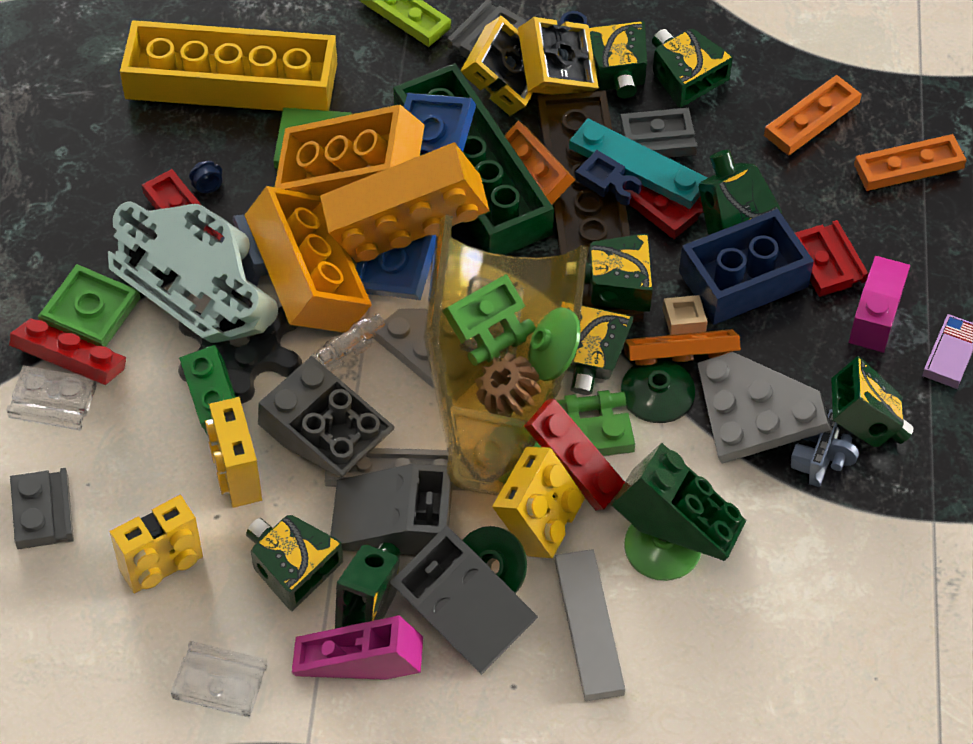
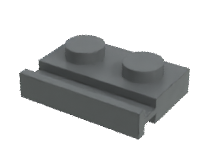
[447,0,527,58]
[620,108,698,158]
[10,468,74,549]

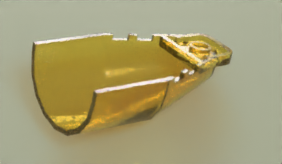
[423,215,588,496]

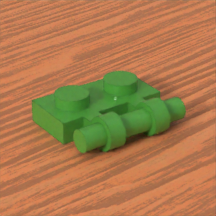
[442,274,536,366]
[556,390,635,456]

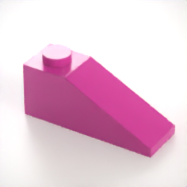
[849,256,910,353]
[292,615,423,680]

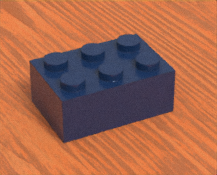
[679,209,814,325]

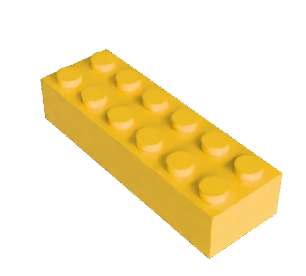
[120,20,337,111]

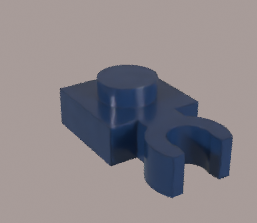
[575,150,642,206]

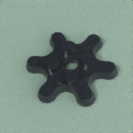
[178,289,302,403]

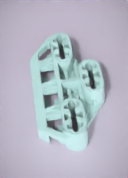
[108,201,278,343]

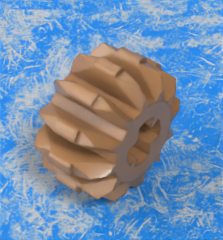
[475,352,541,420]

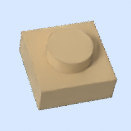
[662,295,708,335]

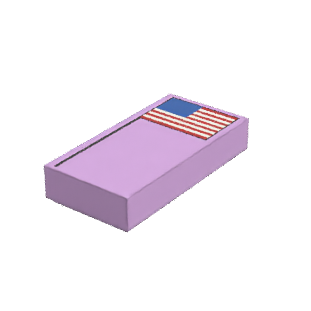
[922,314,973,389]

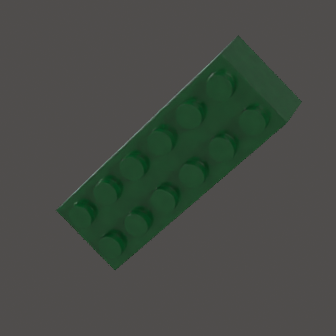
[393,63,554,261]

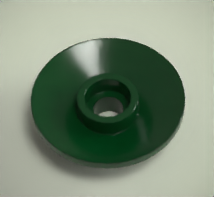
[621,359,695,423]
[462,526,527,594]

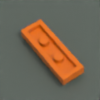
[764,75,862,156]
[504,120,576,205]
[854,134,967,191]
[624,329,741,365]

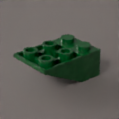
[611,442,747,561]

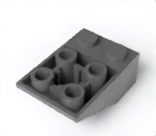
[258,356,395,478]
[330,463,452,555]
[390,525,538,675]

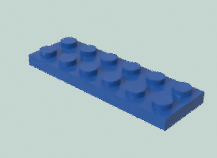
[356,93,476,300]

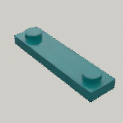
[569,118,708,209]

